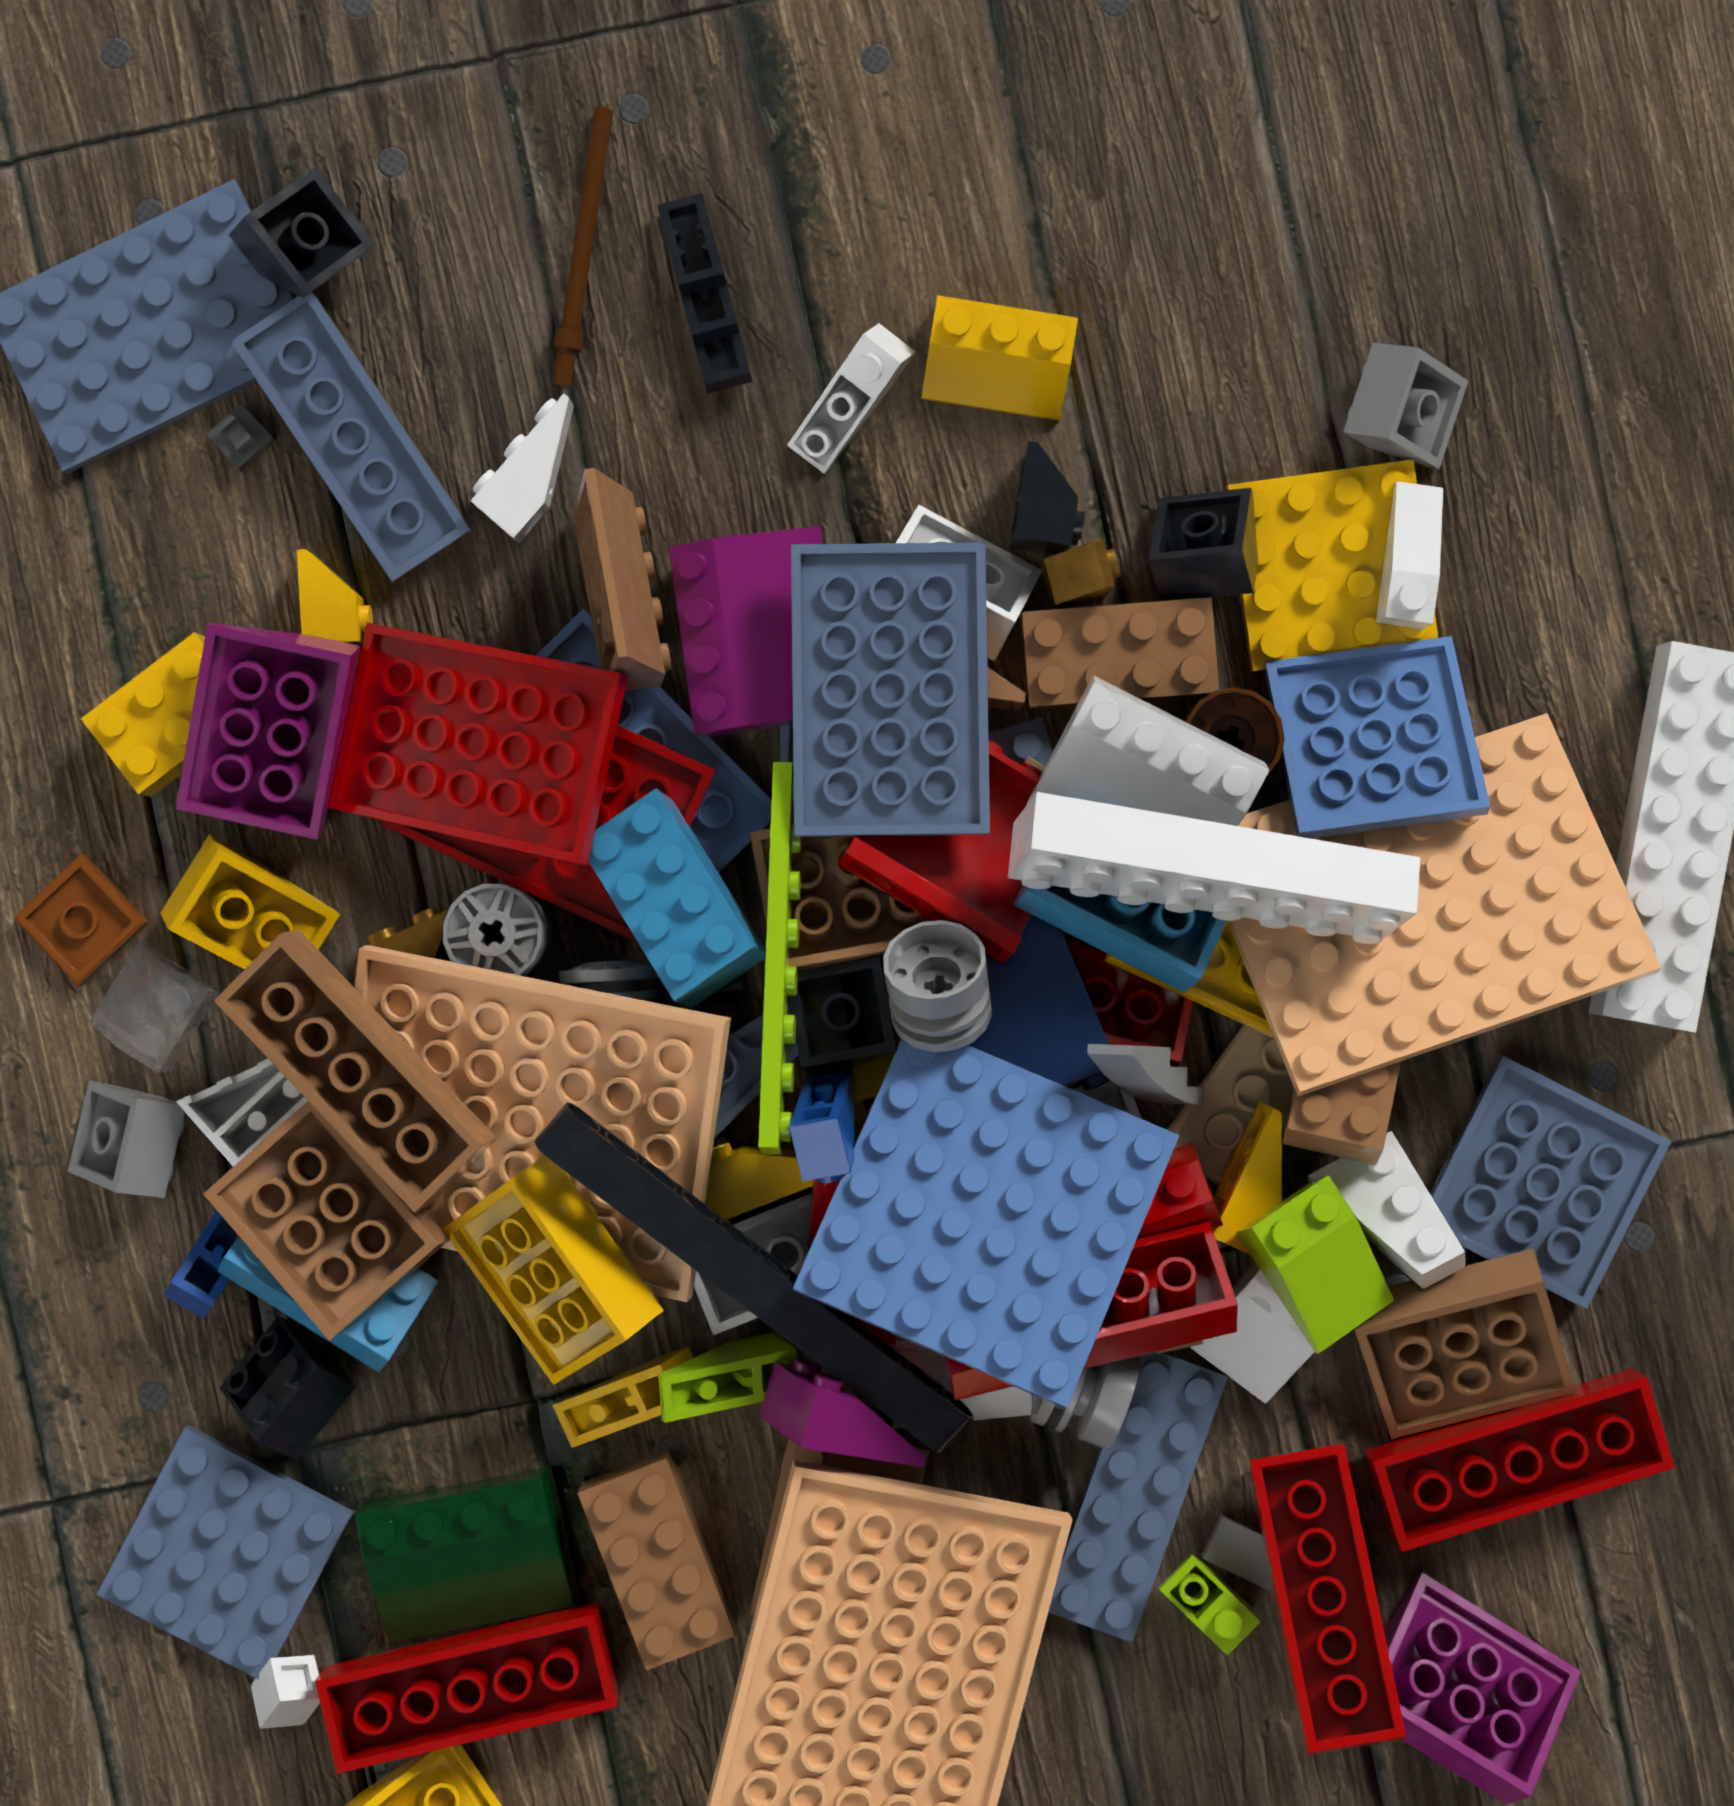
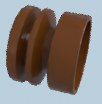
[1182,687,1285,775]

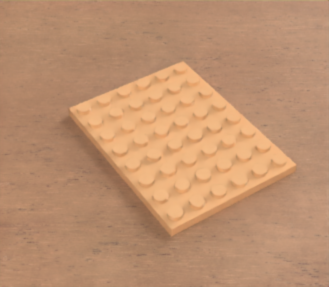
[1228,713,1662,1096]
[355,945,731,1302]
[706,1460,1073,1806]

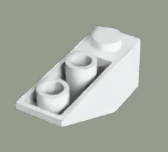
[787,323,916,473]
[471,394,574,544]

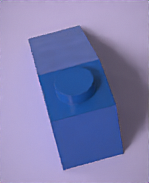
[789,1067,855,1183]
[163,1210,239,1319]

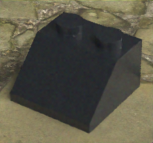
[229,167,375,298]
[1009,441,1085,555]
[1148,488,1258,601]
[789,956,897,1075]

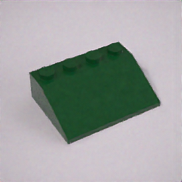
[354,1467,575,1643]

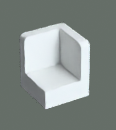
[251,1655,320,1729]

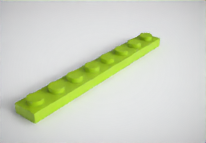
[758,762,803,1154]

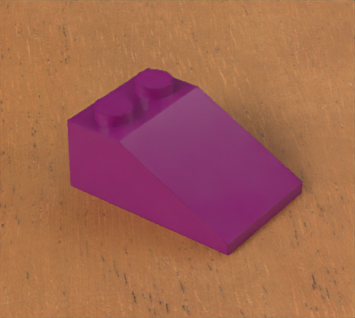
[760,1358,927,1468]

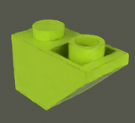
[1158,1553,1261,1656]

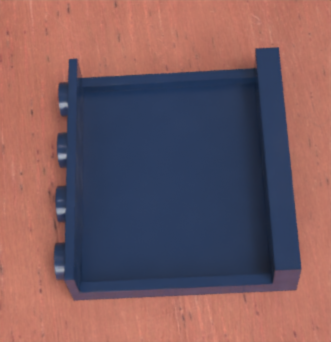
[883,915,1110,1091]

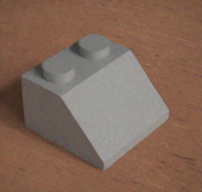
[1343,343,1468,470]
[67,1080,185,1198]

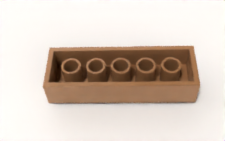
[214,930,497,1213]

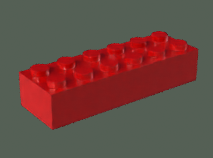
[943,1221,1238,1401]
[1364,1368,1675,1552]
[1249,1444,1406,1756]
[315,1601,621,1774]

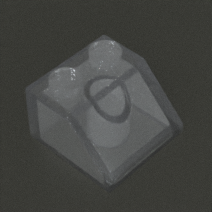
[89,942,220,1073]

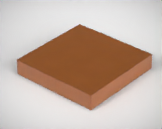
[13,854,149,987]

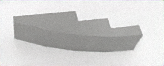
[1087,1044,1204,1106]

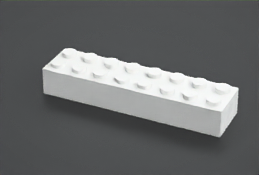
[1589,641,1734,1033]
[1008,792,1420,944]

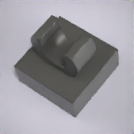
[206,403,276,472]

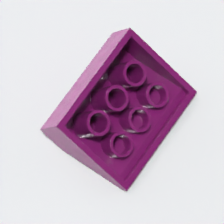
[669,526,823,738]
[176,622,360,840]
[1384,1572,1581,1804]

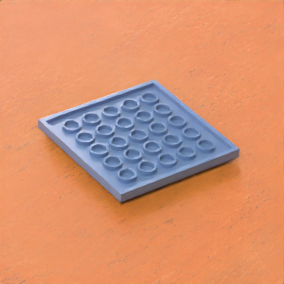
[793,1039,1179,1409]

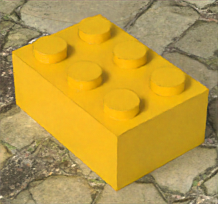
[81,632,205,797]

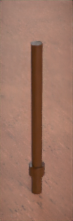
[552,107,613,389]

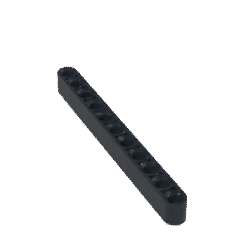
[534,1102,974,1454]

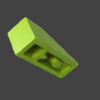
[658,1332,797,1423]

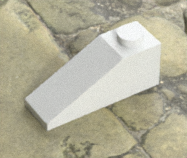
[1376,481,1443,629]

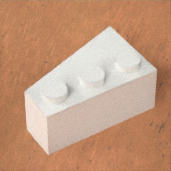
[176,1059,308,1167]
[1308,1131,1466,1289]

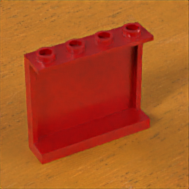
[837,739,1042,964]

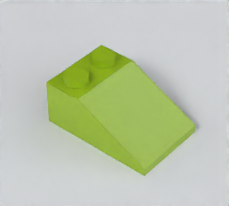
[1236,1175,1395,1354]

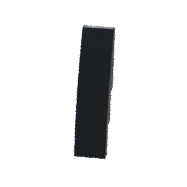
[657,193,753,394]

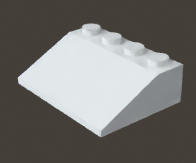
[1026,675,1269,826]

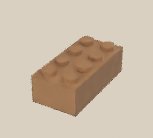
[1019,597,1219,711]
[1282,1061,1401,1165]
[577,1448,737,1671]

